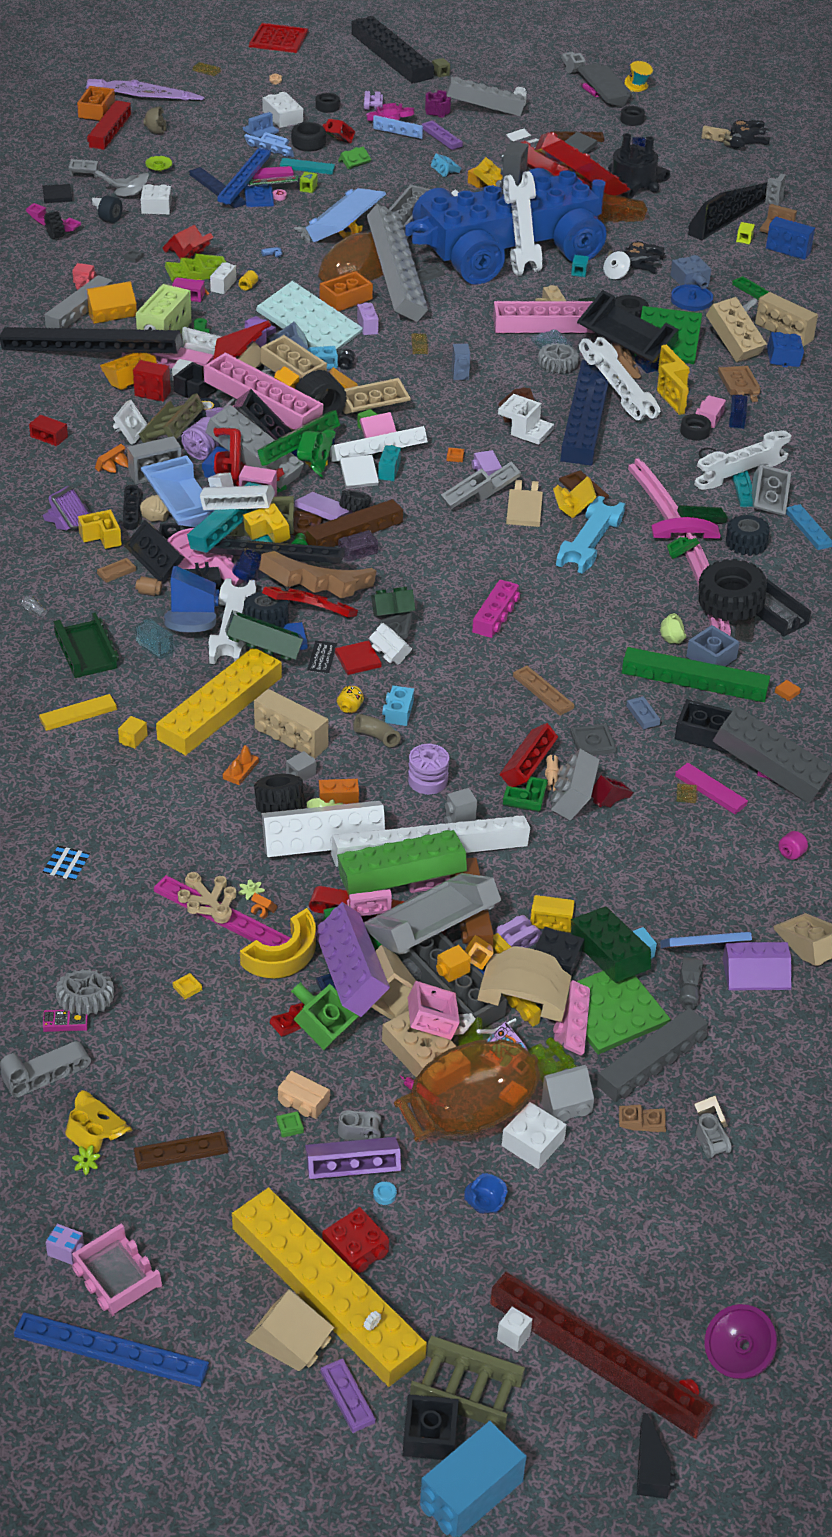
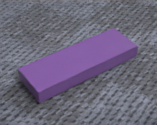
[320,1358,375,1433]

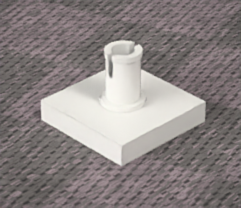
[113,400,147,444]

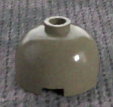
[143,106,166,134]

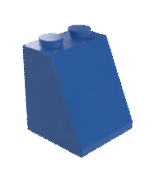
[171,566,220,612]

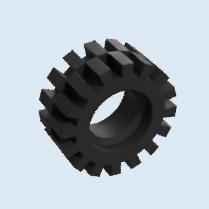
[44,211,65,239]
[339,490,371,512]

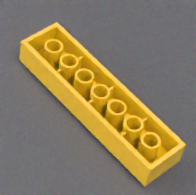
[156,648,282,756]

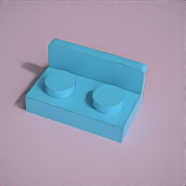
[431,153,462,177]

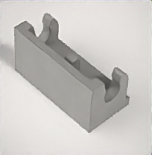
[69,159,99,179]

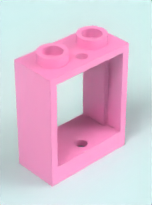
[408,981,460,1040]

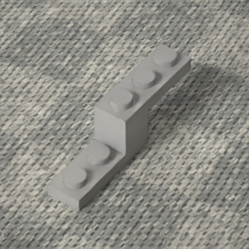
[441,461,521,509]

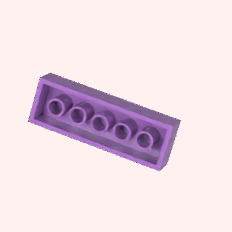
[316,902,390,1017]

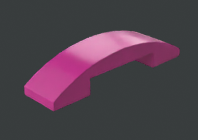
[26,203,81,232]
[651,517,720,538]

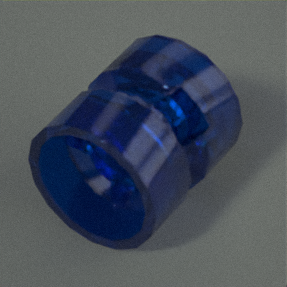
[232,549,261,582]

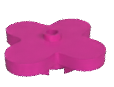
[366,103,414,121]

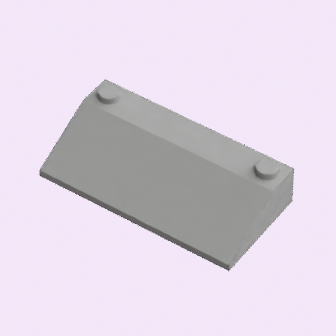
[364,873,501,954]

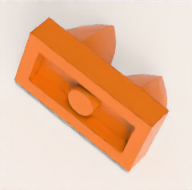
[95,444,128,473]
[223,745,259,785]

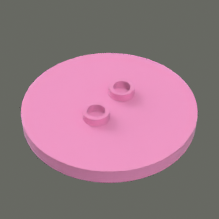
[168,528,233,569]

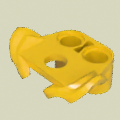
[65,1090,133,1154]

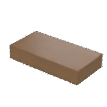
[97,558,136,583]

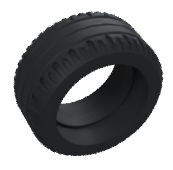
[291,122,326,151]

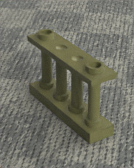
[139,394,205,443]
[410,1335,525,1431]

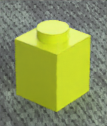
[736,222,755,244]

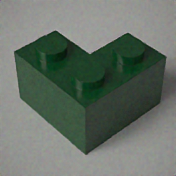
[371,587,416,616]

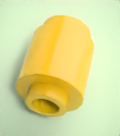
[239,270,259,291]

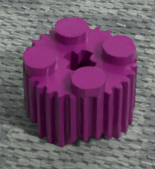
[425,90,451,118]

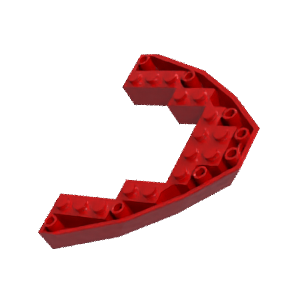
[520,132,630,199]

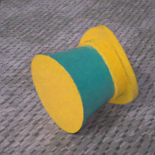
[624,61,653,92]

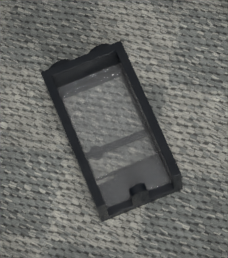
[756,579,811,637]

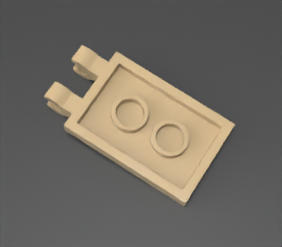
[506,480,543,527]

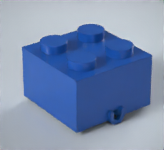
[767,332,804,367]

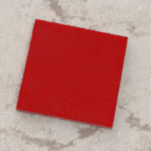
[249,23,308,53]

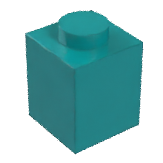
[571,255,589,277]

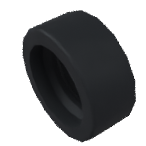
[315,93,340,113]
[620,106,645,126]
[680,414,711,441]

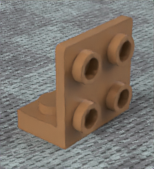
[760,204,797,234]

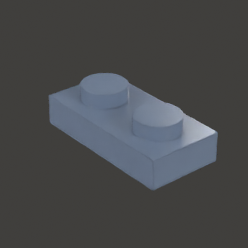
[626,696,660,729]

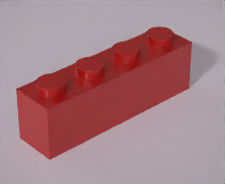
[499,723,558,787]

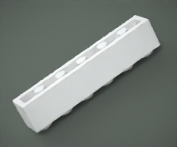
[330,426,427,462]

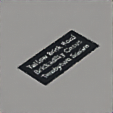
[307,641,337,673]

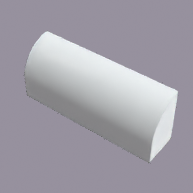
[200,485,275,510]

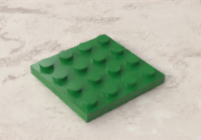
[634,306,702,364]

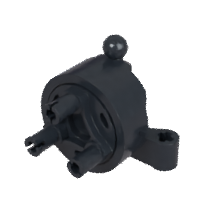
[608,133,670,199]

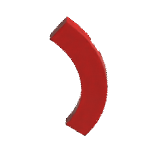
[262,587,358,617]

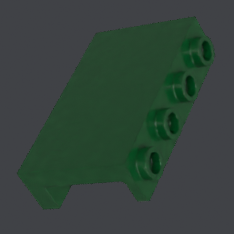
[53,612,119,678]

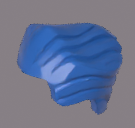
[464,1173,508,1214]

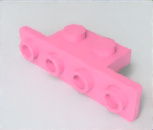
[553,980,590,1056]

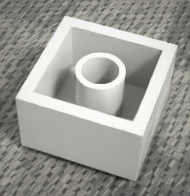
[141,184,172,214]
[502,1102,567,1169]

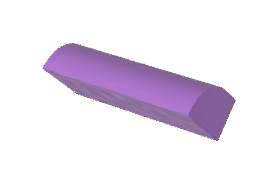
[305,1137,401,1179]

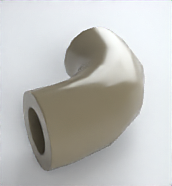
[353,714,401,747]

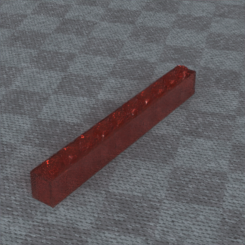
[490,1272,713,1439]

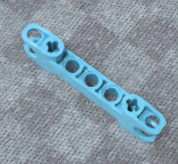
[556,496,626,574]

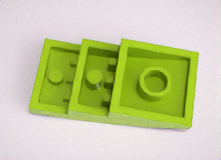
[165,254,226,281]

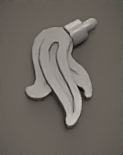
[294,226,310,243]

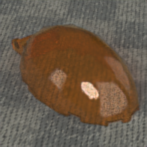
[318,231,384,282]
[394,1039,540,1143]

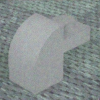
[561,52,586,73]

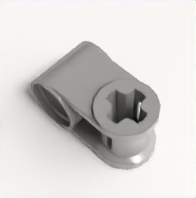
[338,1110,381,1140]
[696,1113,731,1159]

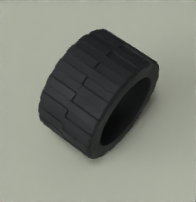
[295,370,347,415]

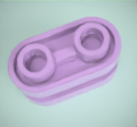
[364,91,383,111]
[495,915,542,948]

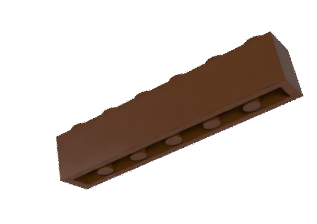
[306,499,403,547]

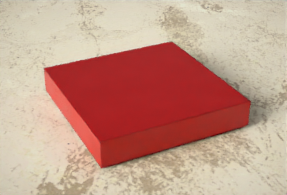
[335,641,382,675]

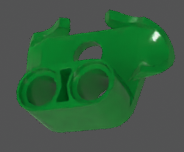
[297,430,336,478]

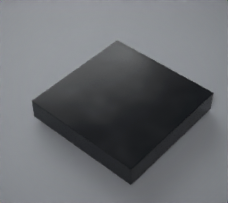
[42,184,72,203]

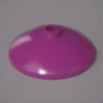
[704,1304,777,1379]

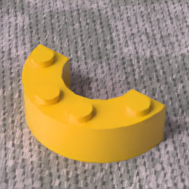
[240,908,316,978]

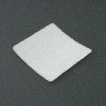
[506,129,538,143]

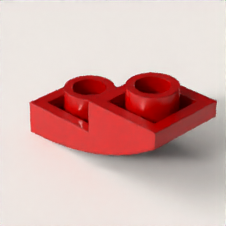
[269,1003,304,1037]

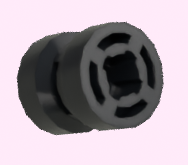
[338,349,355,370]

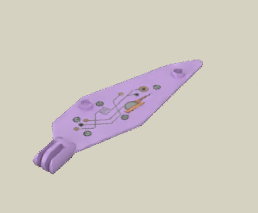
[86,79,204,101]

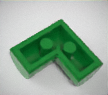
[502,777,548,812]

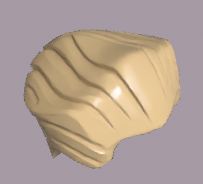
[140,495,170,522]

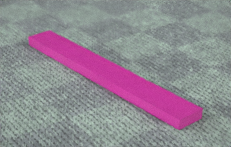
[154,875,291,946]

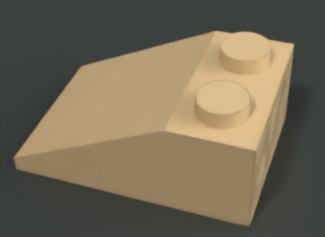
[774,913,832,966]

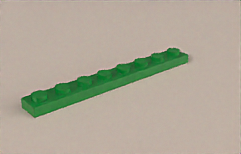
[257,410,340,466]

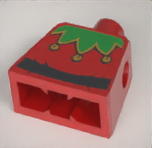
[322,119,356,143]

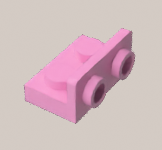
[347,889,392,916]

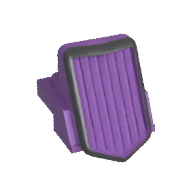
[43,486,91,530]

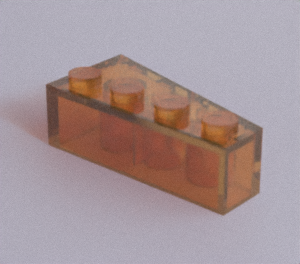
[598,194,648,223]

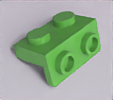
[338,146,371,169]

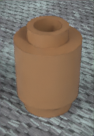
[136,576,162,596]

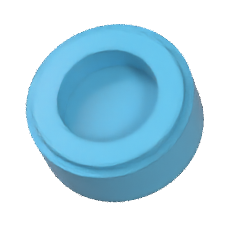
[373,1182,396,1205]

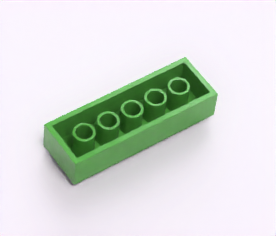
[337,830,467,895]

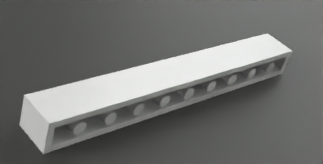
[331,816,530,867]

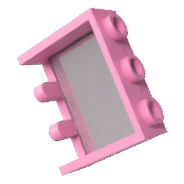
[72,1223,162,1316]

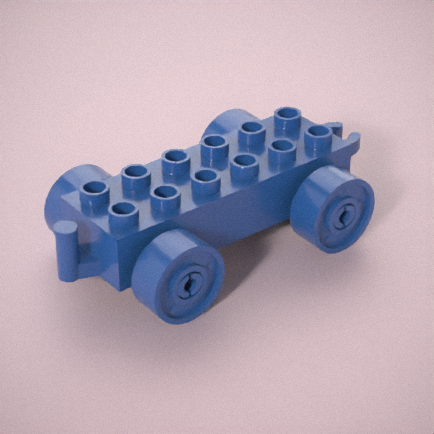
[405,168,606,285]

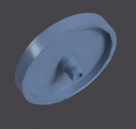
[164,610,216,632]

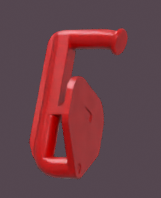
[213,427,241,484]

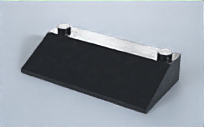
[577,290,678,363]

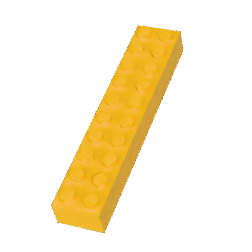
[232,1187,427,1387]

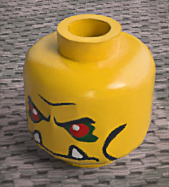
[337,686,364,713]

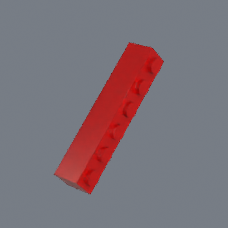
[87,101,131,150]

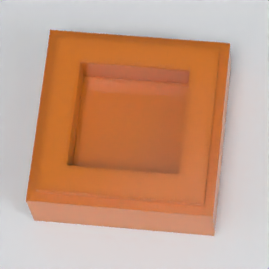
[447,448,464,463]
[775,680,801,701]

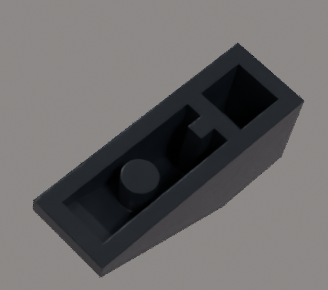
[636,1413,675,1499]

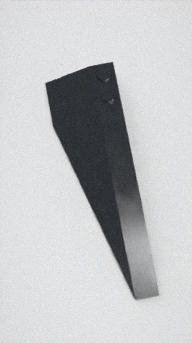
[688,182,768,241]

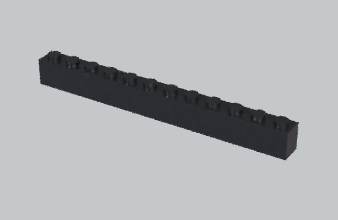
[0,327,182,354]

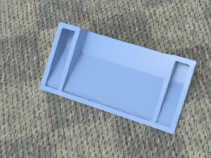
[305,188,386,242]
[141,455,215,527]

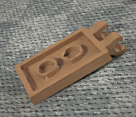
[718,366,761,403]

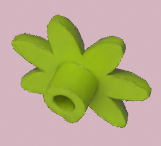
[72,1145,100,1175]

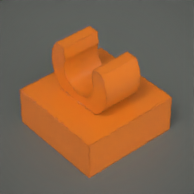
[251,893,278,919]

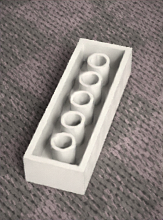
[262,801,385,857]

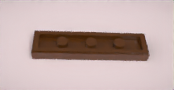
[552,131,604,142]
[134,1131,228,1170]

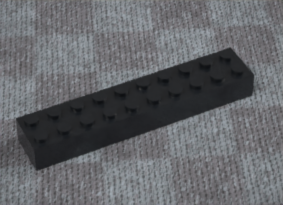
[351,16,434,84]

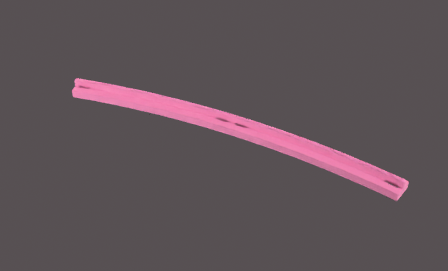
[628,458,731,636]

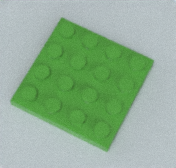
[567,971,671,1055]

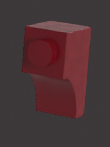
[591,775,634,808]

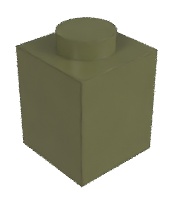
[432,58,450,78]

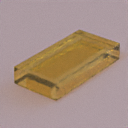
[192,62,221,76]
[411,334,428,354]

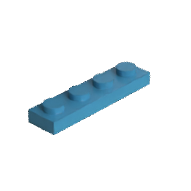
[786,504,832,550]

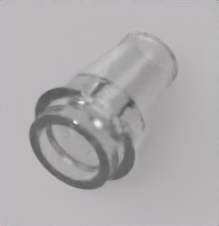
[21,595,48,619]

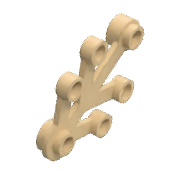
[178,872,236,923]

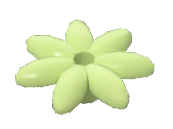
[238,880,265,900]

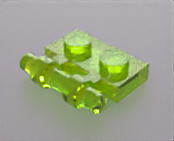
[525,1037,577,1083]

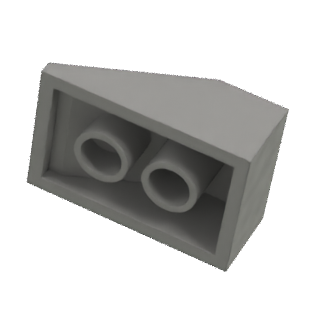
[752,464,791,516]

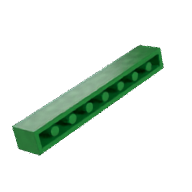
[622,647,770,703]

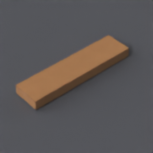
[513,666,574,716]

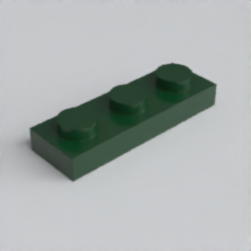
[677,505,728,523]

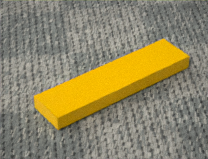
[39,694,117,731]

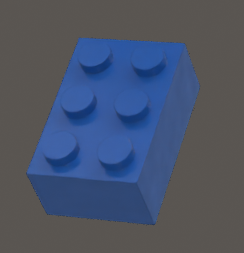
[766,217,815,260]

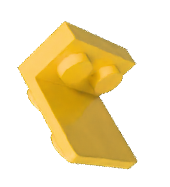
[553,476,596,518]
[530,895,574,932]

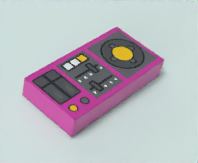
[43,1010,88,1032]

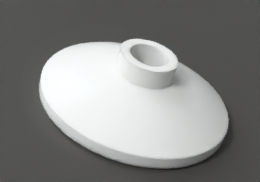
[603,251,630,280]

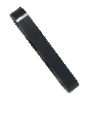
[123,485,140,530]

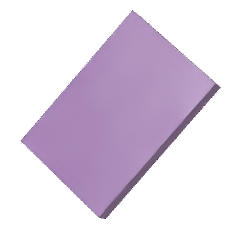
[295,492,354,521]

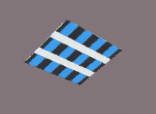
[42,846,90,881]

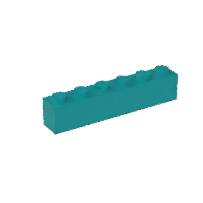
[187,482,260,553]

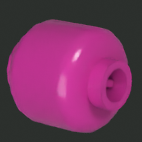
[778,831,808,860]

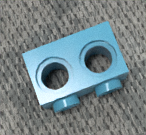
[307,346,338,369]
[382,685,414,726]

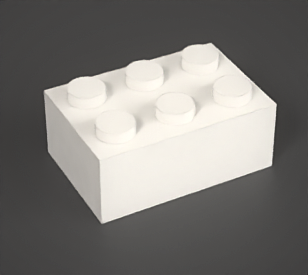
[263,92,303,128]

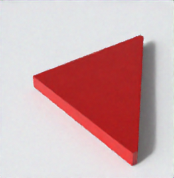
[213,320,271,360]

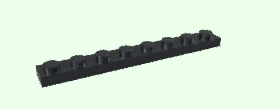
[209,539,345,564]

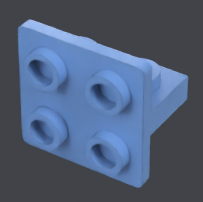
[243,112,279,138]

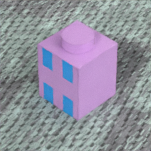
[46,1224,85,1265]

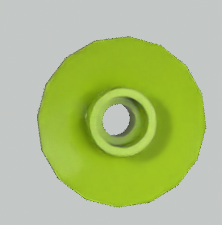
[145,156,172,171]

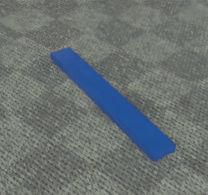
[14,1312,209,1387]

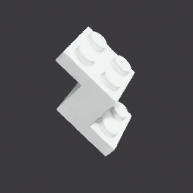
[498,394,554,445]

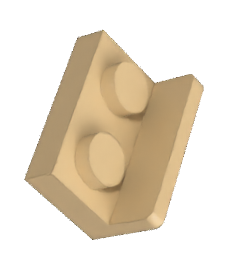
[702,126,731,142]

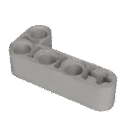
[0,1041,91,1098]

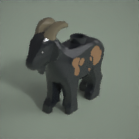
[723,120,769,148]
[608,241,665,274]

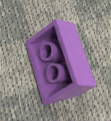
[723,942,791,990]

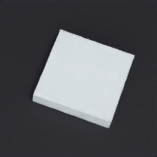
[340,455,379,489]

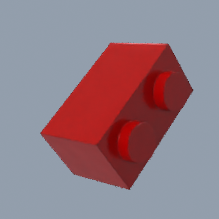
[29,415,68,446]

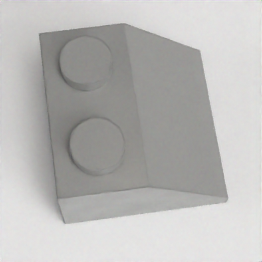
[541,1065,594,1122]

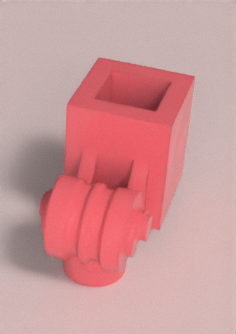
[72,263,96,290]

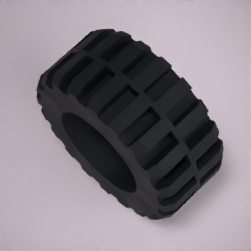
[698,559,767,622]

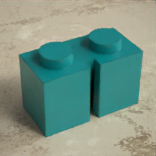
[378,445,401,481]

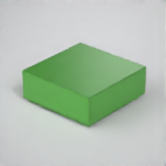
[276,1111,304,1138]

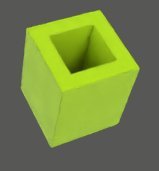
[300,172,318,193]

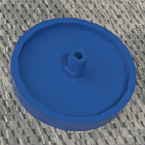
[671,284,713,311]

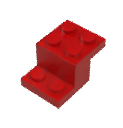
[162,225,214,259]

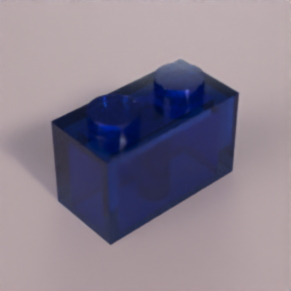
[729,394,748,429]

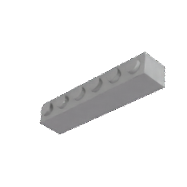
[446,77,525,116]
[44,275,113,328]

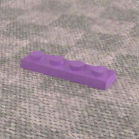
[422,121,463,150]

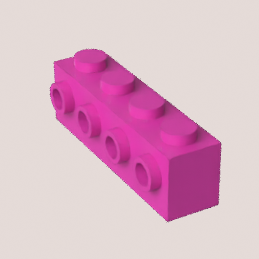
[472,579,521,638]

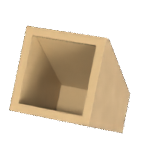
[372,945,416,1020]
[245,1289,334,1371]

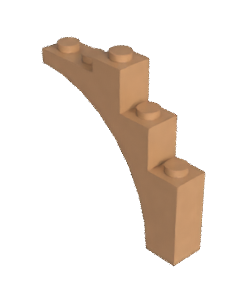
[259,551,376,599]

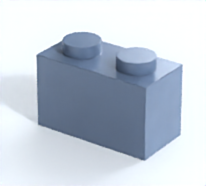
[451,344,470,380]

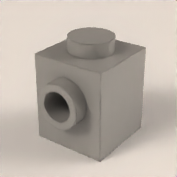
[286,751,317,782]

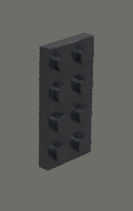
[124,520,185,584]

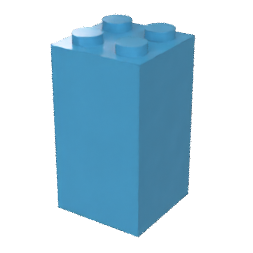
[420,1421,526,1537]

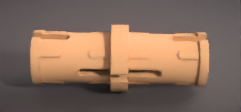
[545,755,559,791]

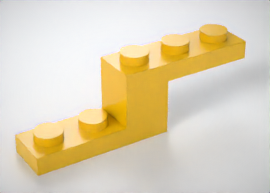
[493,933,541,1027]

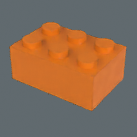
[77,86,115,121]
[320,271,373,311]

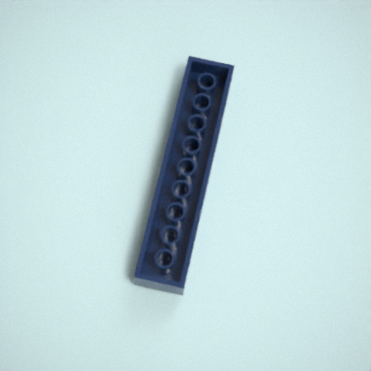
[560,360,610,466]

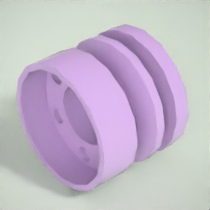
[182,417,222,460]
[408,744,449,795]

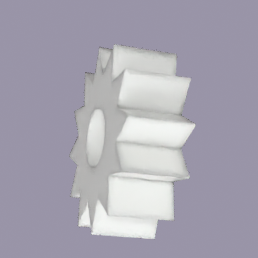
[364,1311,382,1331]

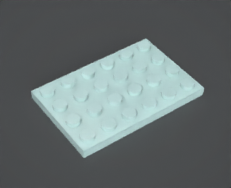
[256,281,363,351]

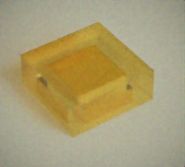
[676,783,697,803]

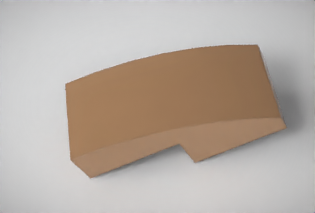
[619,1105,666,1132]

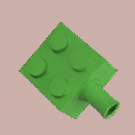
[291,982,359,1050]

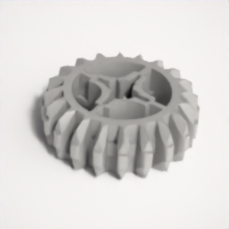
[538,343,579,374]
[56,968,114,1016]

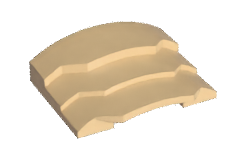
[477,946,572,1022]

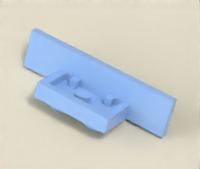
[373,115,423,139]
[245,132,294,157]

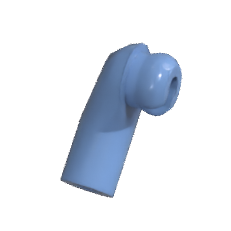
[261,247,282,258]

